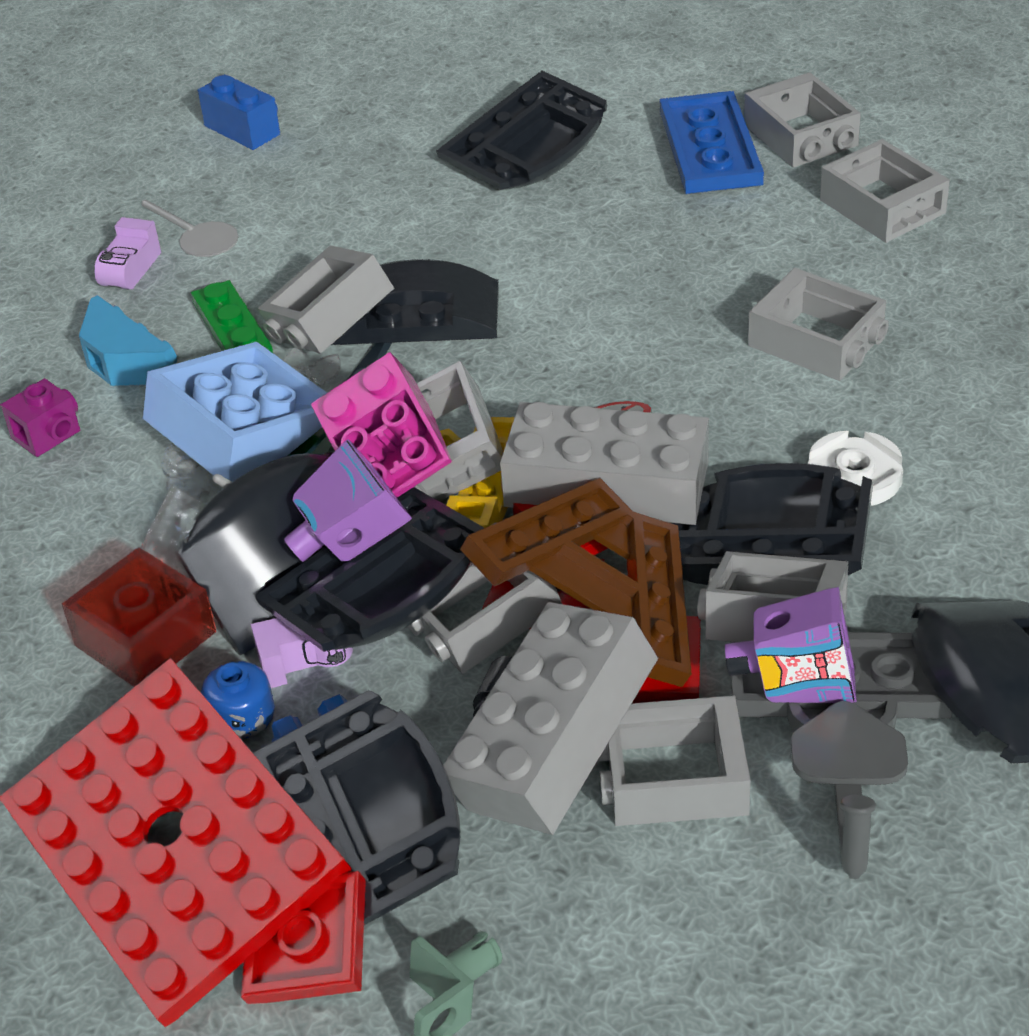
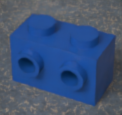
[197,74,280,150]

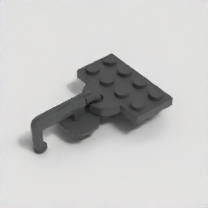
[730,632,953,879]

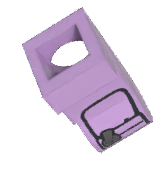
[95,217,161,289]
[251,618,353,688]

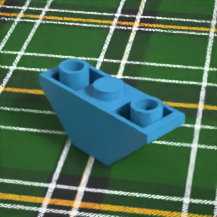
[79,295,177,386]

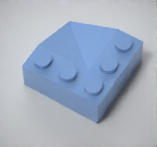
[143,342,327,482]

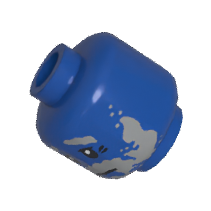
[201,661,275,739]

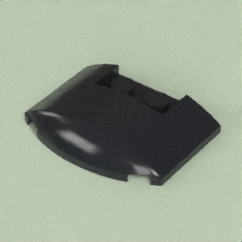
[436,70,607,190]
[331,259,499,345]
[175,452,334,655]
[671,463,873,585]
[255,487,484,652]
[911,600,1029,764]
[253,690,461,925]

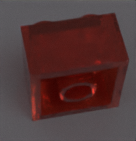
[62,547,216,687]

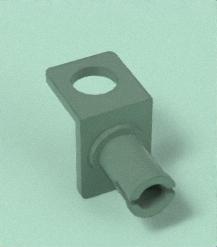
[410,931,503,1036]

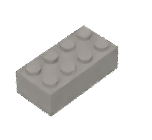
[500,402,709,525]
[444,602,658,835]

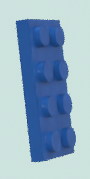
[660,91,764,194]

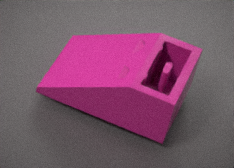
[311,352,452,497]

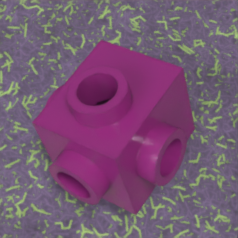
[0,378,81,457]

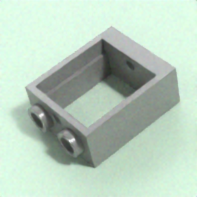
[744,72,861,168]
[820,139,950,243]
[257,245,394,354]
[748,268,889,381]
[414,361,504,502]
[408,522,562,674]
[697,551,848,642]
[597,696,751,826]

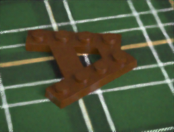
[460,478,692,687]

